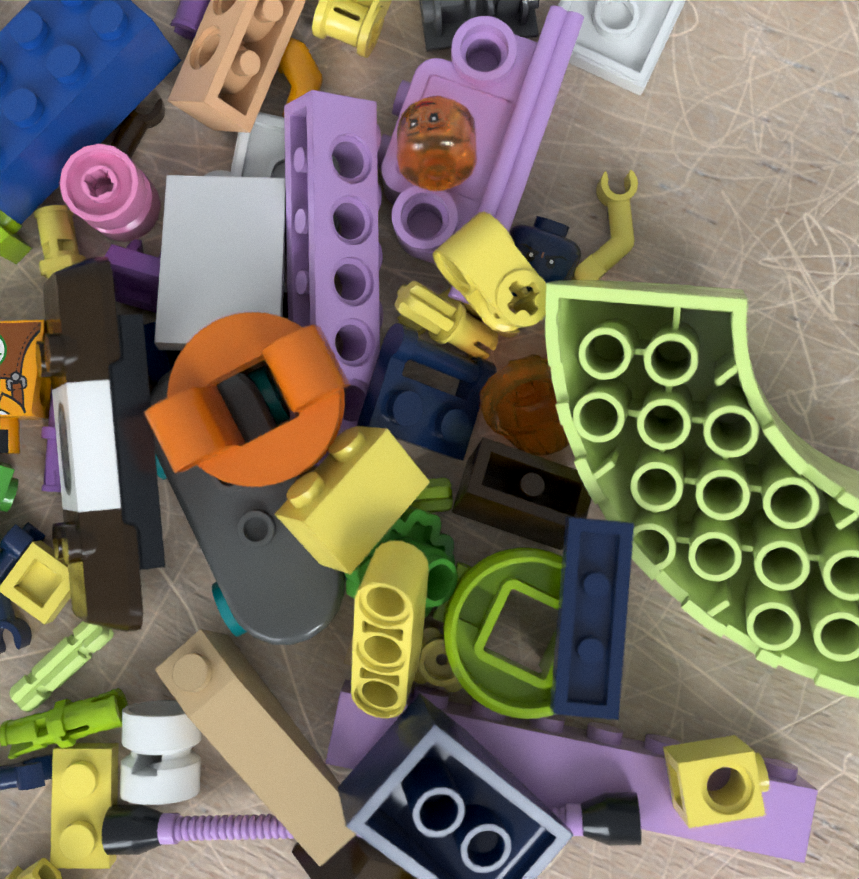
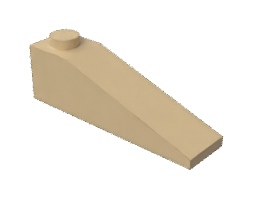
[155,629,357,866]

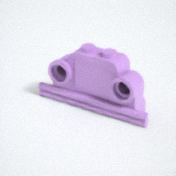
[377,5,584,304]

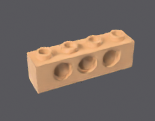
[167,0,306,133]

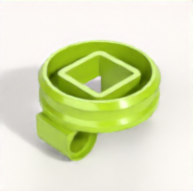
[433,547,563,719]

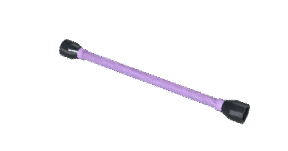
[102,792,642,855]

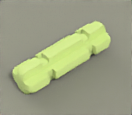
[9,621,114,712]

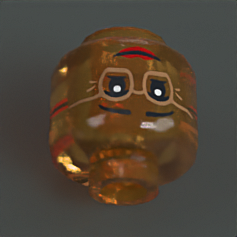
[397,96,477,191]

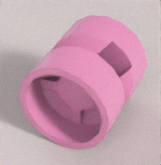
[59,144,161,242]

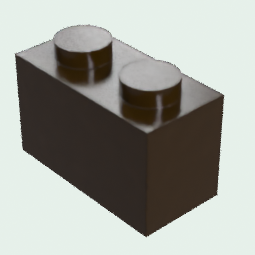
[451,437,592,550]

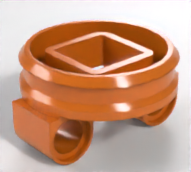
[144,312,350,487]

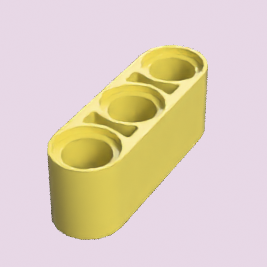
[351,541,429,719]

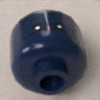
[509,216,581,297]

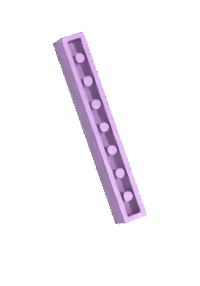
[325,680,818,863]

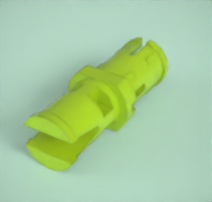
[0,688,128,759]

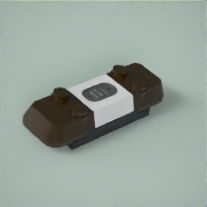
[36,257,165,632]

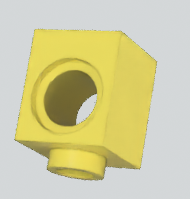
[663,735,769,828]

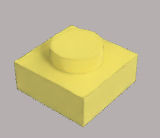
[0,541,71,625]

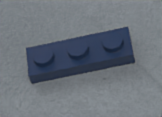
[550,517,634,720]

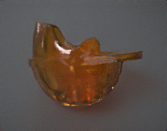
[480,354,570,456]

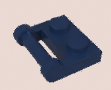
[357,323,497,461]

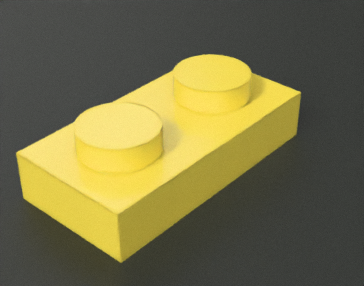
[50,743,119,869]

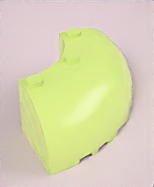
[545,280,859,699]

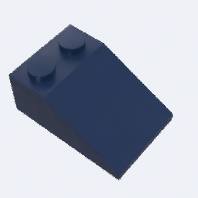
[337,694,574,879]

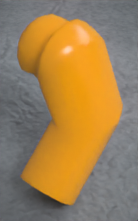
[277,37,323,117]

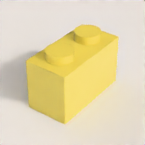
[275,426,430,574]

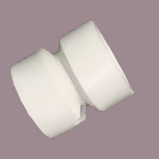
[120,700,202,805]

